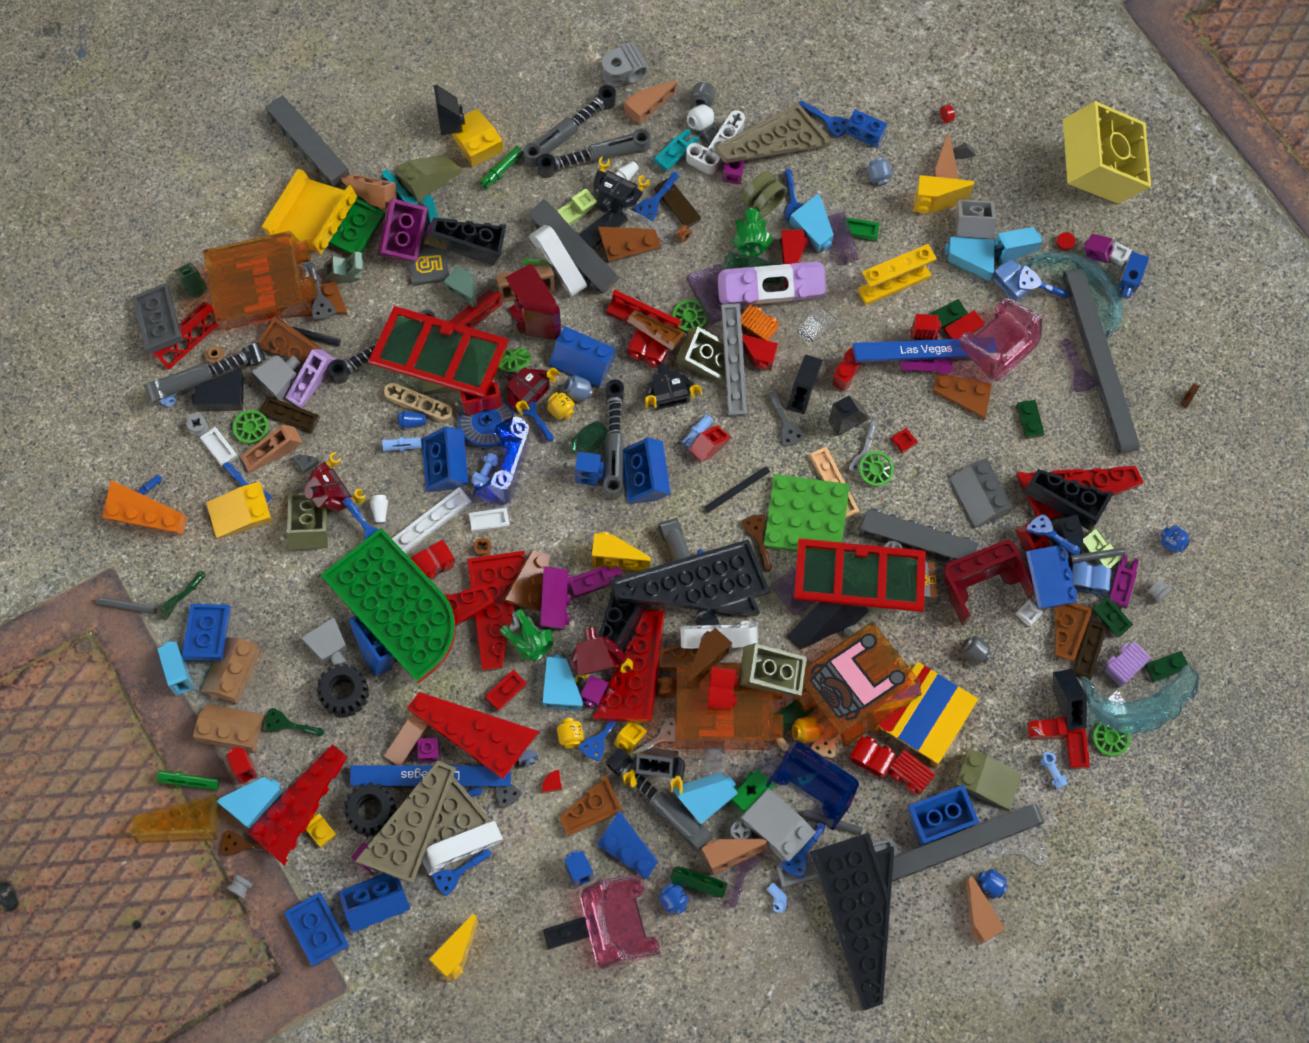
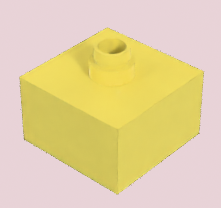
[1063,101,1151,204]

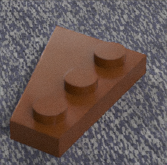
[627,310,685,350]

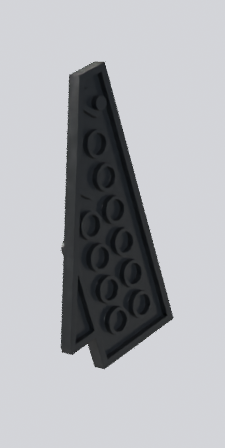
[609,539,770,616]
[810,832,894,1011]

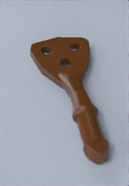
[742,514,772,572]
[221,830,268,856]

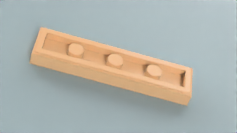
[809,446,860,519]

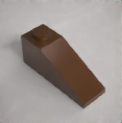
[687,628,732,689]

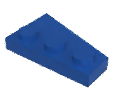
[597,811,659,879]

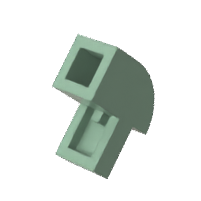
[324,252,363,283]

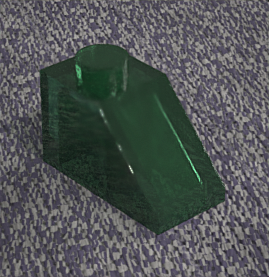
[174,262,208,298]
[572,421,609,454]

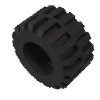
[317,663,369,718]
[344,782,397,837]

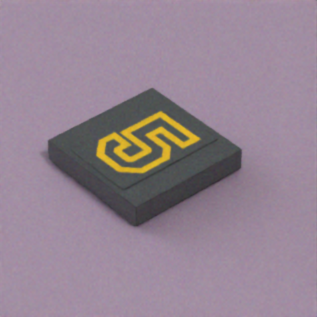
[410,247,449,286]

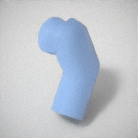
[767,883,787,913]

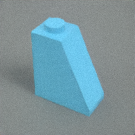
[789,194,834,253]
[994,227,1042,266]
[944,237,994,281]
[157,641,195,696]
[543,655,583,711]
[673,772,738,824]
[217,777,282,829]

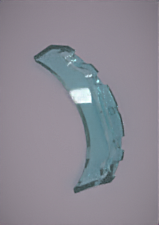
[1028,251,1124,340]
[1081,665,1199,734]

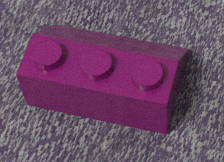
[377,199,428,261]
[541,567,572,630]

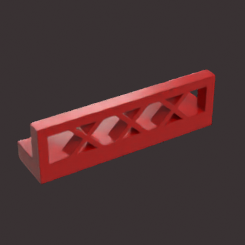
[434,289,502,349]
[606,289,681,330]
[151,302,223,370]

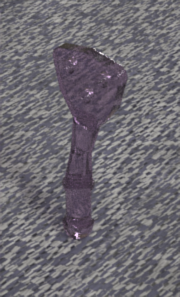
[1062,339,1097,392]
[728,853,762,908]

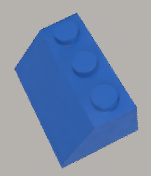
[549,326,615,388]
[422,426,468,492]
[623,437,671,504]
[1026,546,1077,609]
[908,785,979,846]
[338,873,410,933]

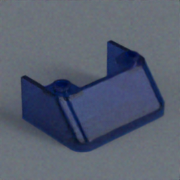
[765,740,859,831]

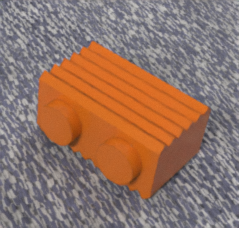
[741,304,779,341]

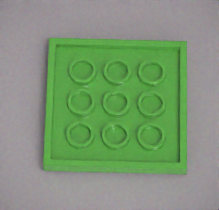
[764,474,850,557]

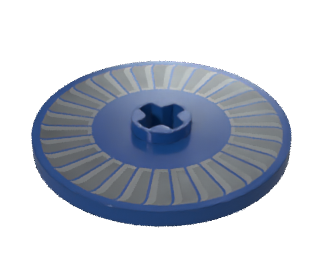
[458,400,515,447]

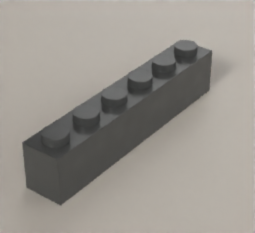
[266,95,350,188]
[528,199,620,293]
[859,508,978,563]

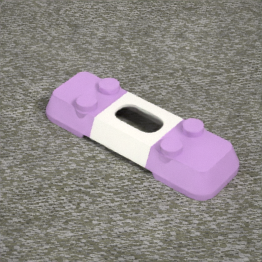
[718,262,826,305]

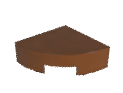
[1181,383,1200,408]

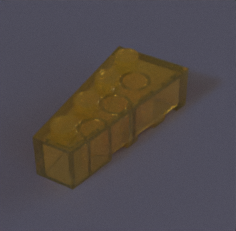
[132,794,220,844]

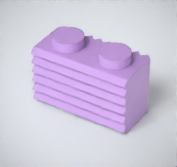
[1105,641,1151,687]

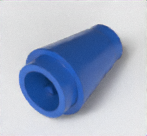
[398,410,426,429]

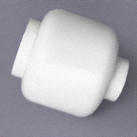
[687,104,714,131]

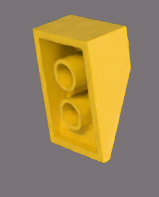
[451,109,503,167]
[913,175,974,214]
[206,482,273,539]
[592,532,651,572]
[429,913,479,982]

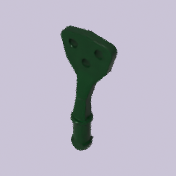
[161,571,206,620]
[263,708,324,737]

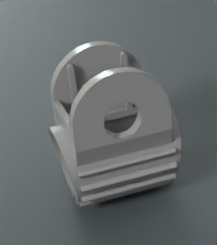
[602,43,649,88]

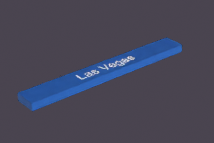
[852,338,998,363]
[350,765,511,786]

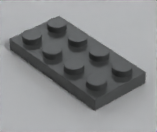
[132,283,183,355]

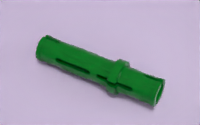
[479,146,524,190]
[157,770,220,791]

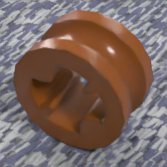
[675,225,692,243]
[474,538,492,557]

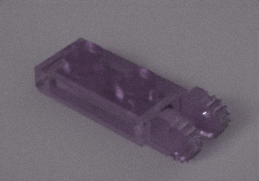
[827,211,858,264]

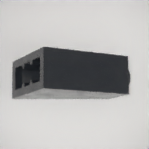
[787,354,823,415]
[192,368,244,412]
[829,395,870,436]
[1051,515,1084,568]
[1053,669,1087,731]

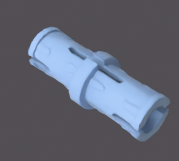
[681,414,714,450]
[382,437,422,452]

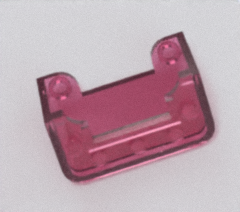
[959,297,1043,382]
[581,874,661,969]

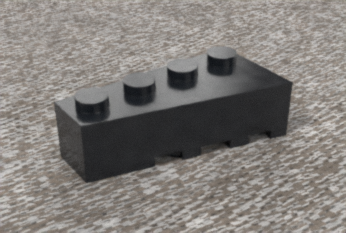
[424,217,506,266]
[1024,469,1114,531]
[598,574,649,650]

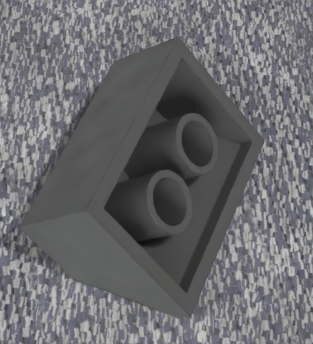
[949,458,1012,529]

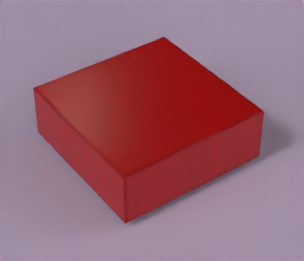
[891,428,918,454]

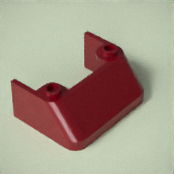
[505,263,561,340]
[944,540,1035,626]

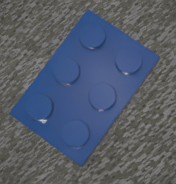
[182,604,231,661]
[284,892,350,967]

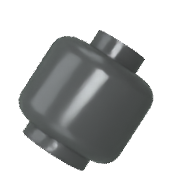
[690,82,715,107]
[961,636,991,665]

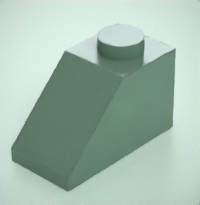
[444,266,477,308]

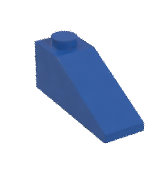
[349,616,395,676]

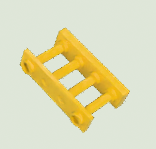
[857,244,937,306]

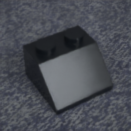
[433,85,465,135]

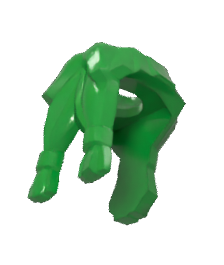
[732,207,772,257]
[500,609,554,661]

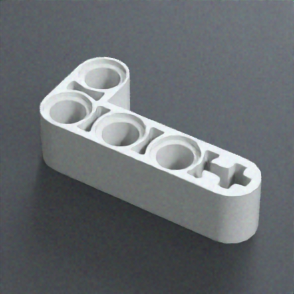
[686,111,745,174]
[529,225,587,297]
[680,621,758,648]
[422,821,504,875]

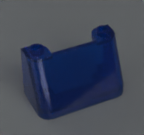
[473,415,530,505]

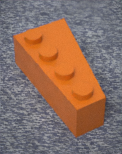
[102,480,187,535]

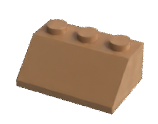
[495,264,555,303]
[201,637,261,705]
[193,704,265,753]

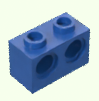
[845,109,887,148]
[575,452,604,486]
[564,850,594,888]

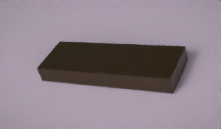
[654,178,701,229]
[260,396,320,434]
[1073,620,1108,681]

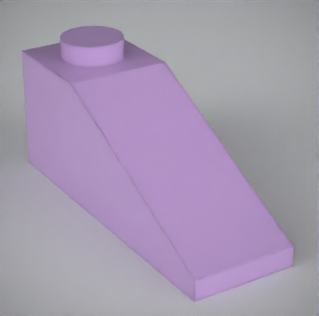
[285,349,336,408]

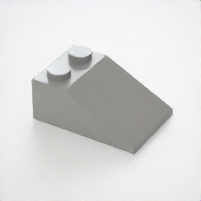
[741,788,816,862]

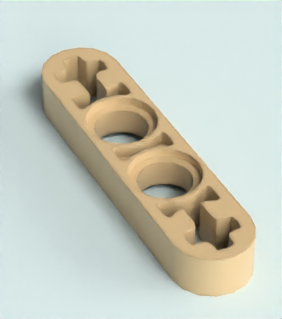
[384,383,453,423]

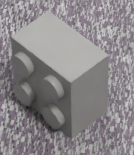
[955,199,996,239]

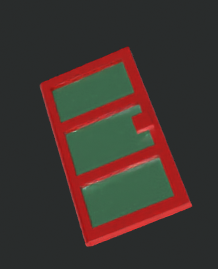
[369,306,509,398]
[793,538,926,612]

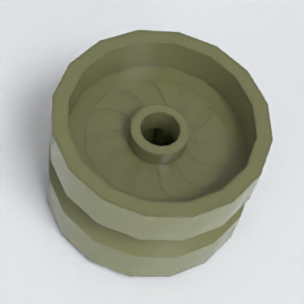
[741,171,787,218]

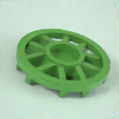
[673,300,707,332]
[498,347,531,372]
[233,410,269,444]
[858,451,894,486]
[1092,719,1130,756]

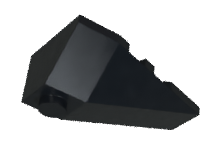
[787,578,869,650]

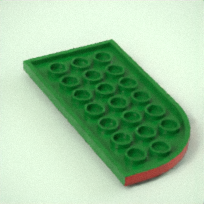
[320,528,456,684]

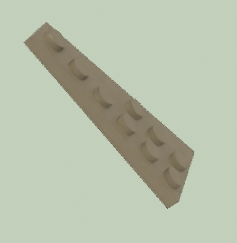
[715,103,831,163]
[355,761,456,884]
[370,776,492,872]

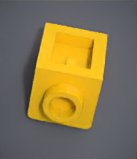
[614,722,647,755]
[306,814,337,848]

